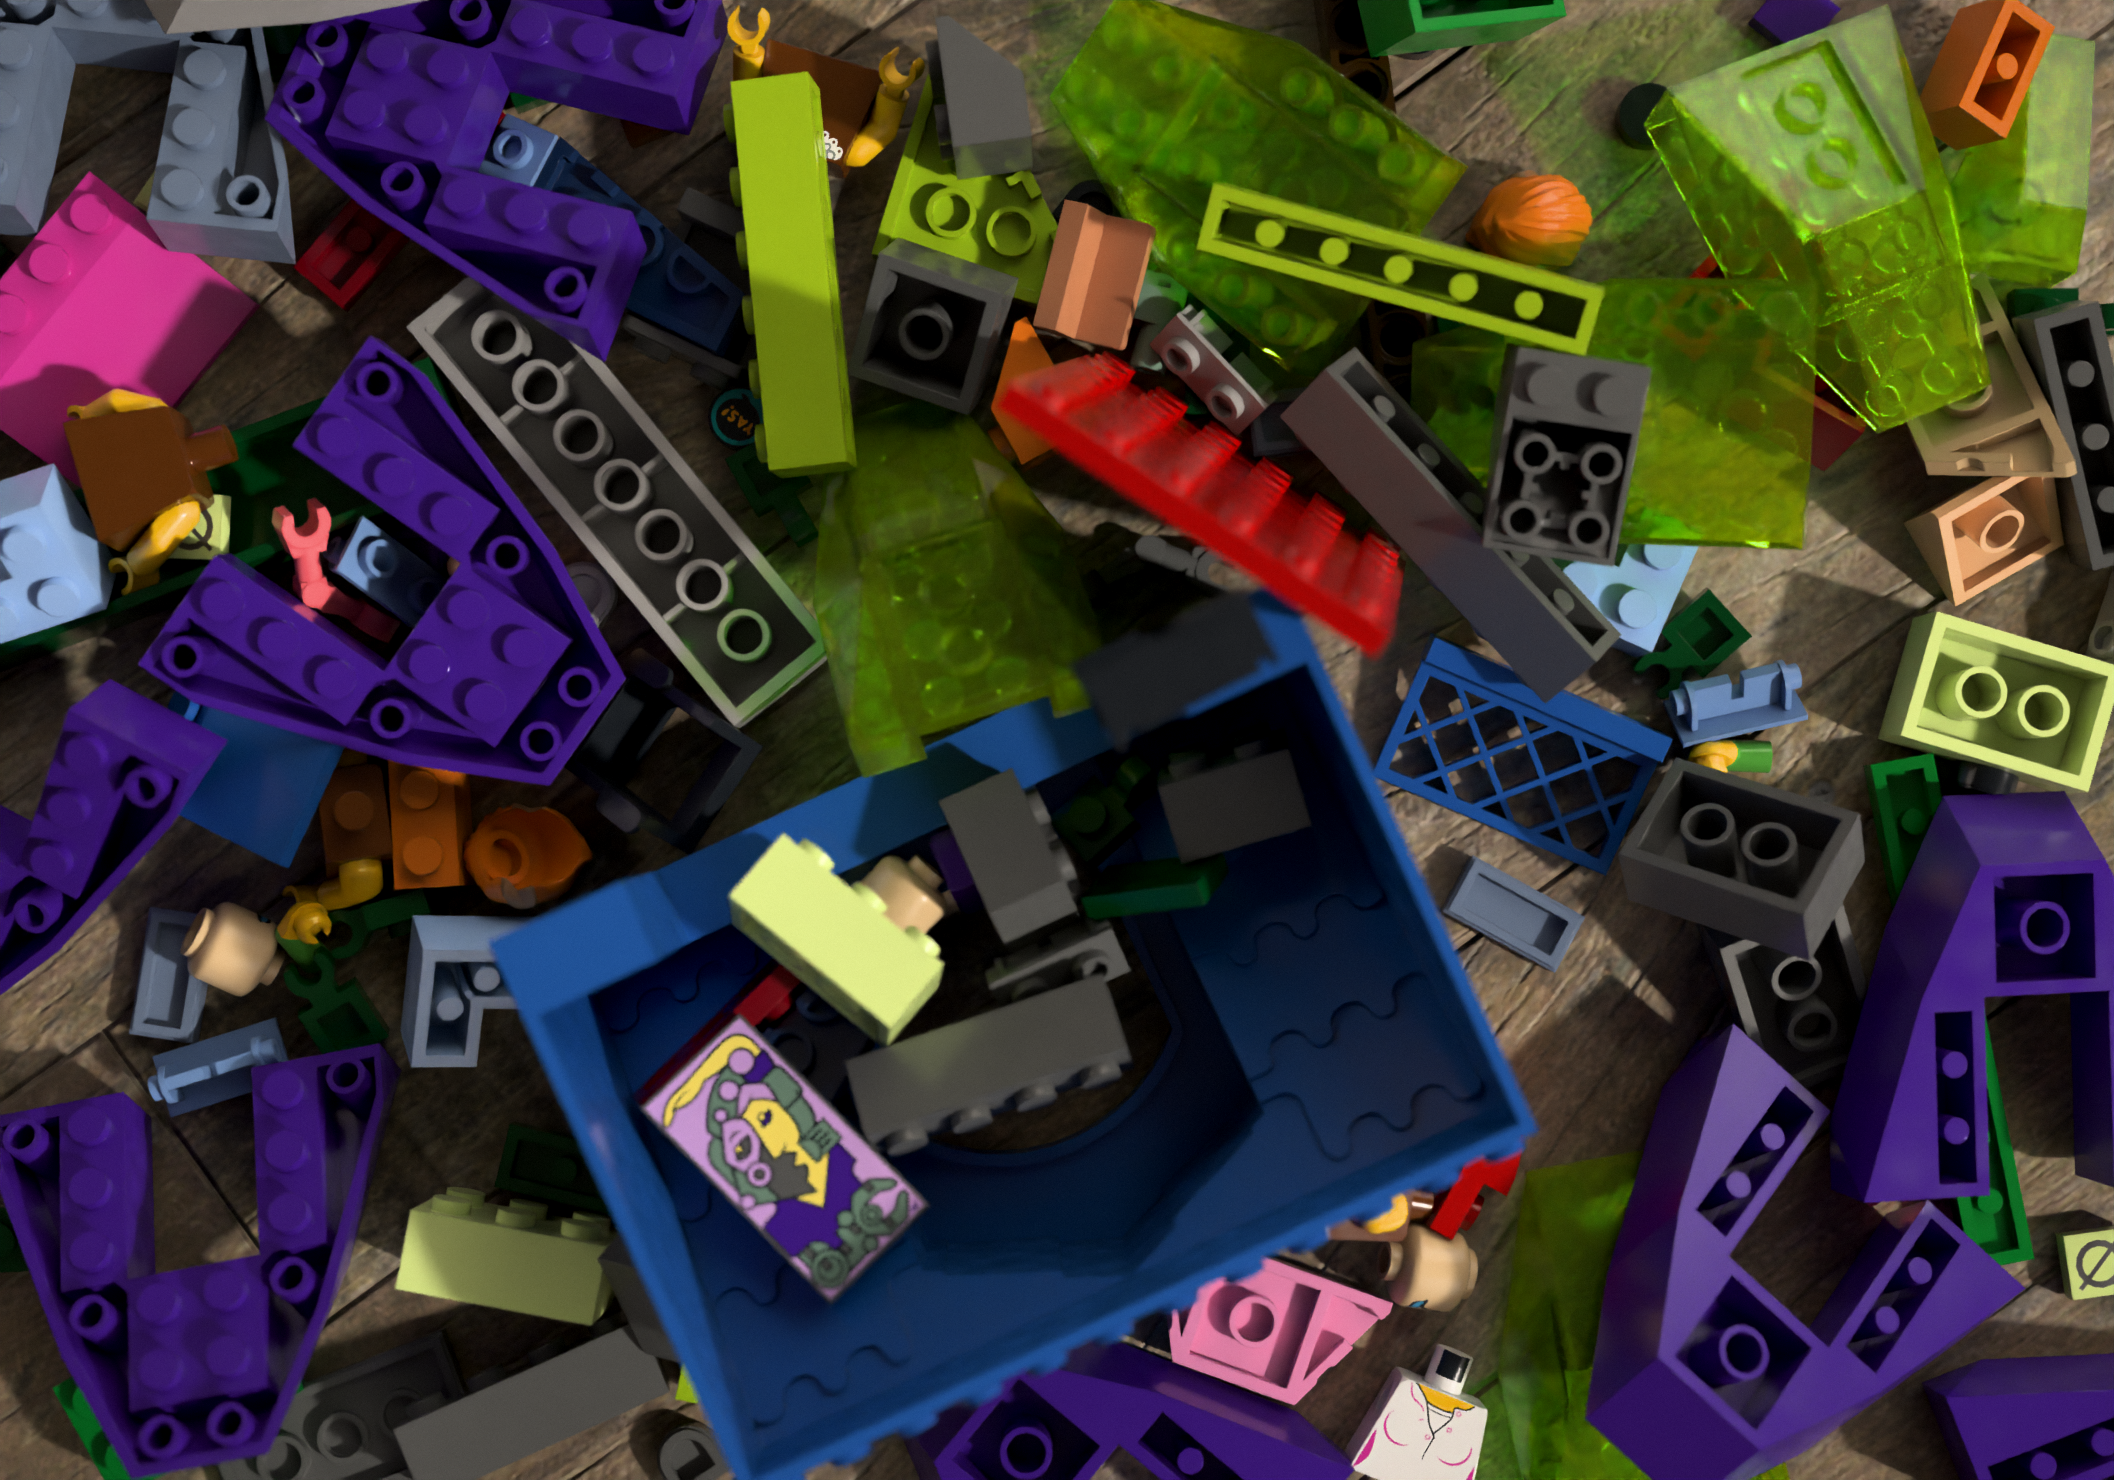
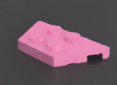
[1166,1256,1393,1405]

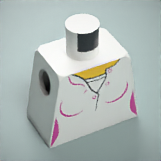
[1345,1344,1487,1480]

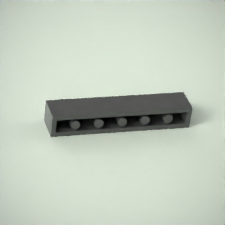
[1280,347,1621,704]

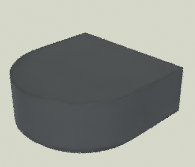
[657,1422,730,1480]

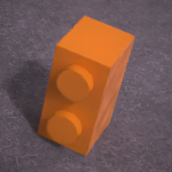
[1910,0,2055,151]
[388,760,475,890]

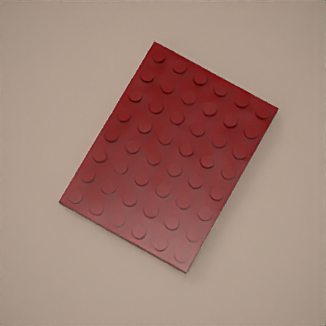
[994,351,1406,659]

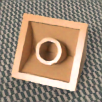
[1903,476,2064,607]

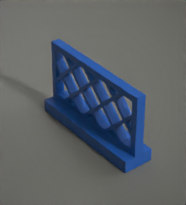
[1372,632,1673,876]

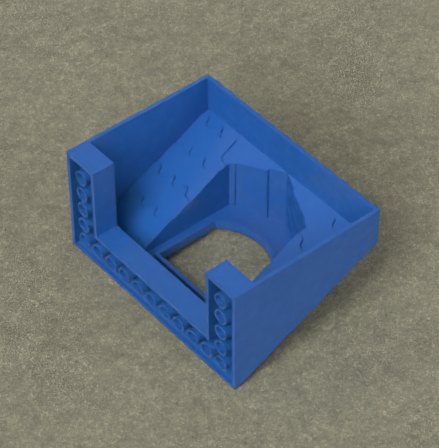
[488,585,1539,1480]

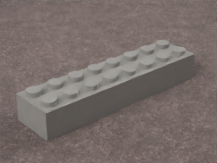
[406,276,840,730]

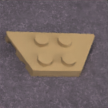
[1885,272,2077,477]

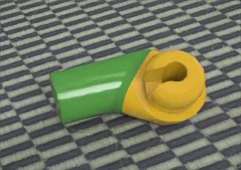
[1688,739,1773,773]
[274,900,332,973]

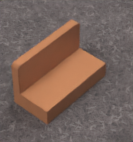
[1033,199,1156,350]

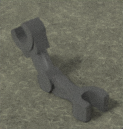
[1062,535,1235,613]

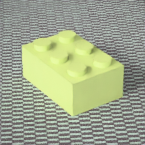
[1878,611,2114,794]
[729,834,943,1048]
[395,1187,621,1326]

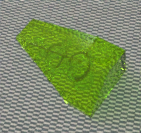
[1926,33,2095,288]

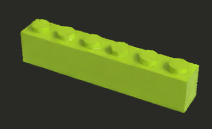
[723,72,858,478]
[1196,183,1605,356]

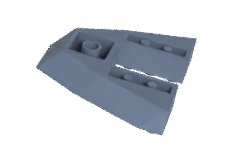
[0,0,296,264]

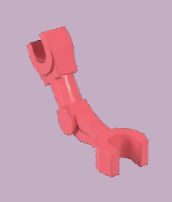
[272,498,401,643]

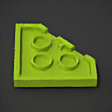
[871,74,1058,309]

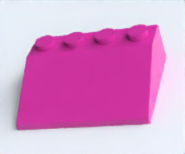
[0,171,260,488]

